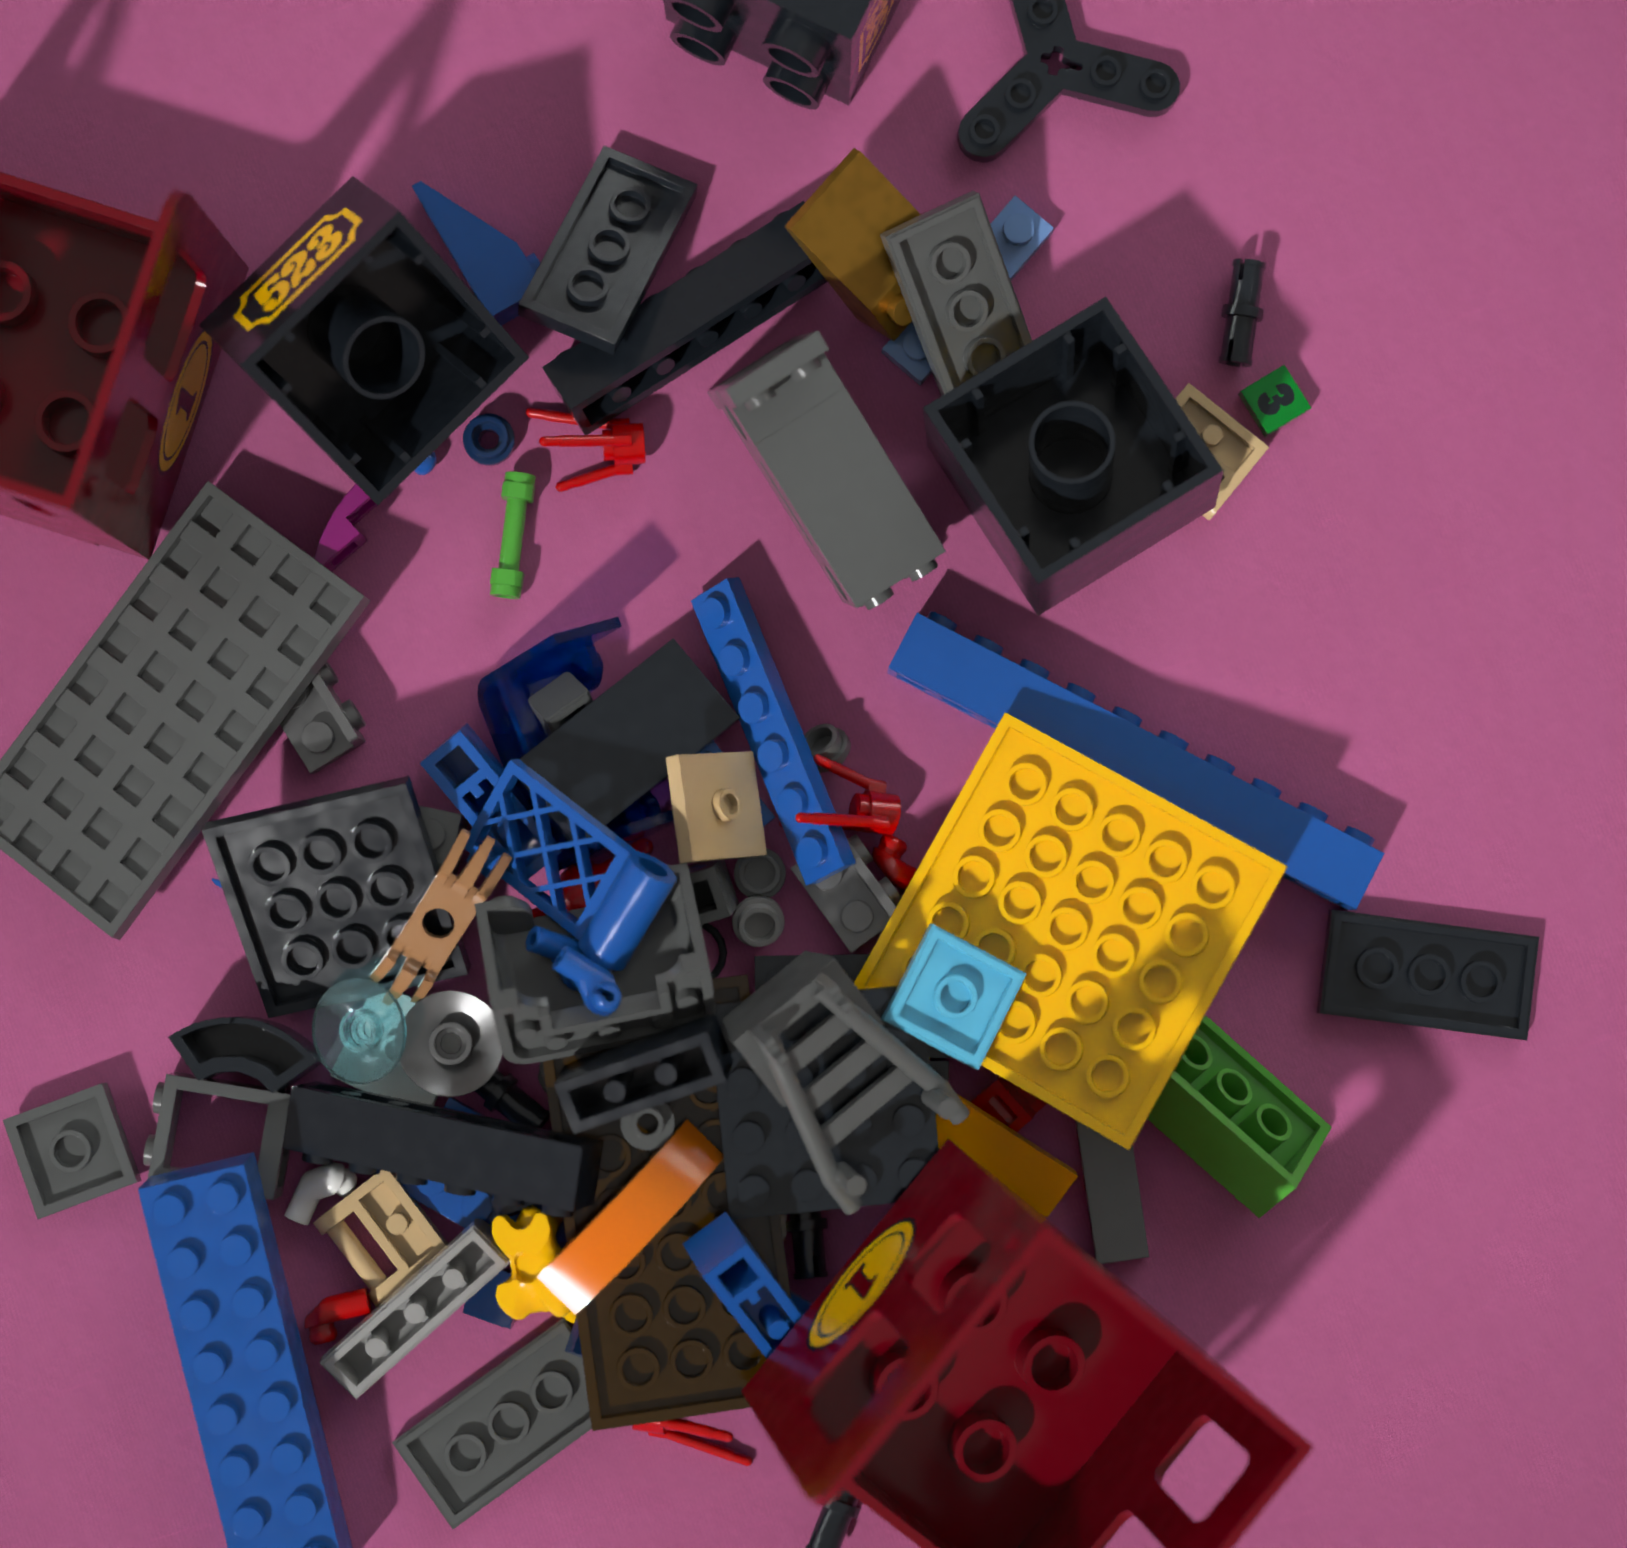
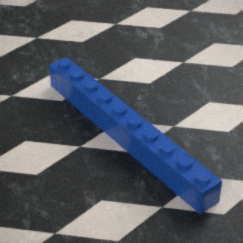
[887,611,1385,910]

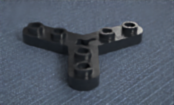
[957,0,1180,163]

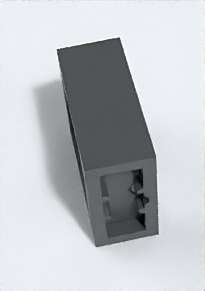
[143,1072,291,1200]

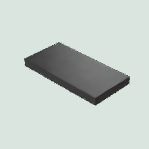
[880,191,1032,396]
[392,1318,592,1529]

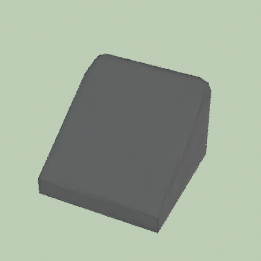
[528,672,593,735]

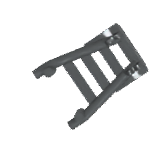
[722,951,970,1215]

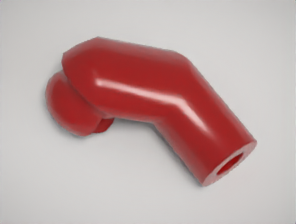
[872,835,917,892]

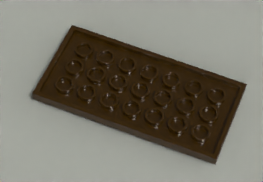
[543,974,791,1431]

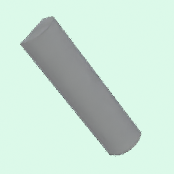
[319,1218,510,1399]

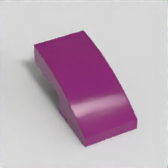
[314,484,391,571]

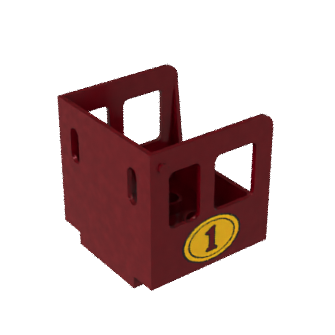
[0,172,249,560]
[741,1138,1314,1548]

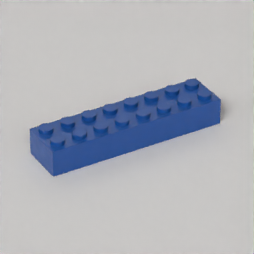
[138,1152,353,1548]

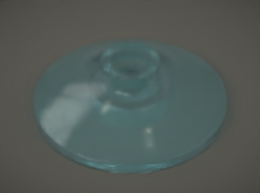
[312,978,407,1084]

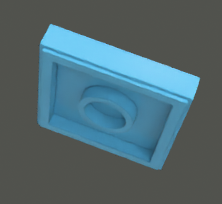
[881,924,1027,1070]

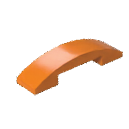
[536,1119,724,1315]

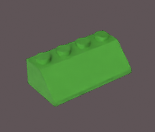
[1148,1015,1332,1218]

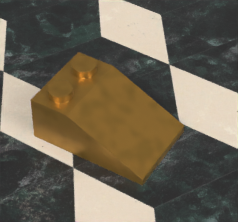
[784,148,921,341]

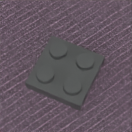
[3,1082,142,1219]

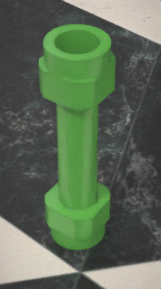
[490,471,536,599]

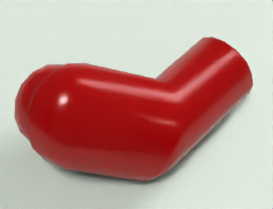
[304,1288,372,1345]

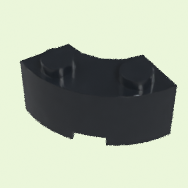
[168,1016,327,1093]

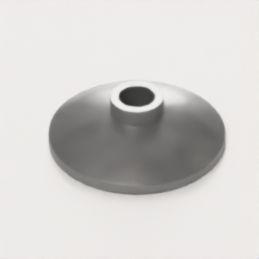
[397,991,503,1097]

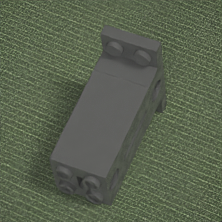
[707,330,946,610]

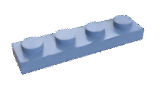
[882,195,1054,386]

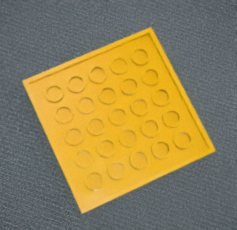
[854,712,1288,1150]

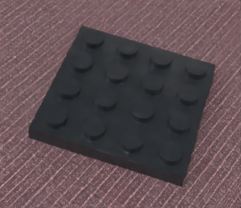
[202,776,471,1018]
[715,985,939,1220]

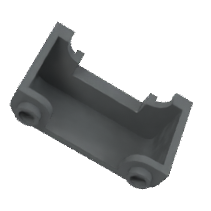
[475,862,716,1064]

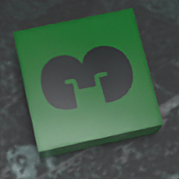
[1238,365,1311,437]

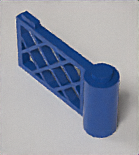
[464,759,677,972]

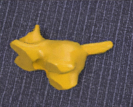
[492,1205,577,1324]

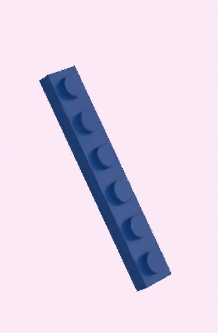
[691,577,856,886]

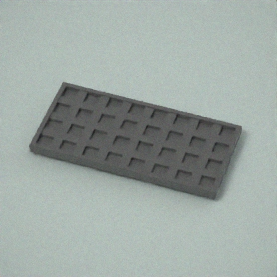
[0,481,371,940]

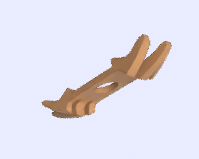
[370,828,512,1005]

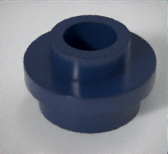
[463,414,515,466]

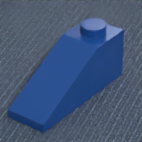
[412,181,540,326]
[420,723,562,879]
[683,1212,803,1359]

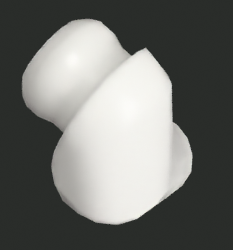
[284,1162,357,1225]

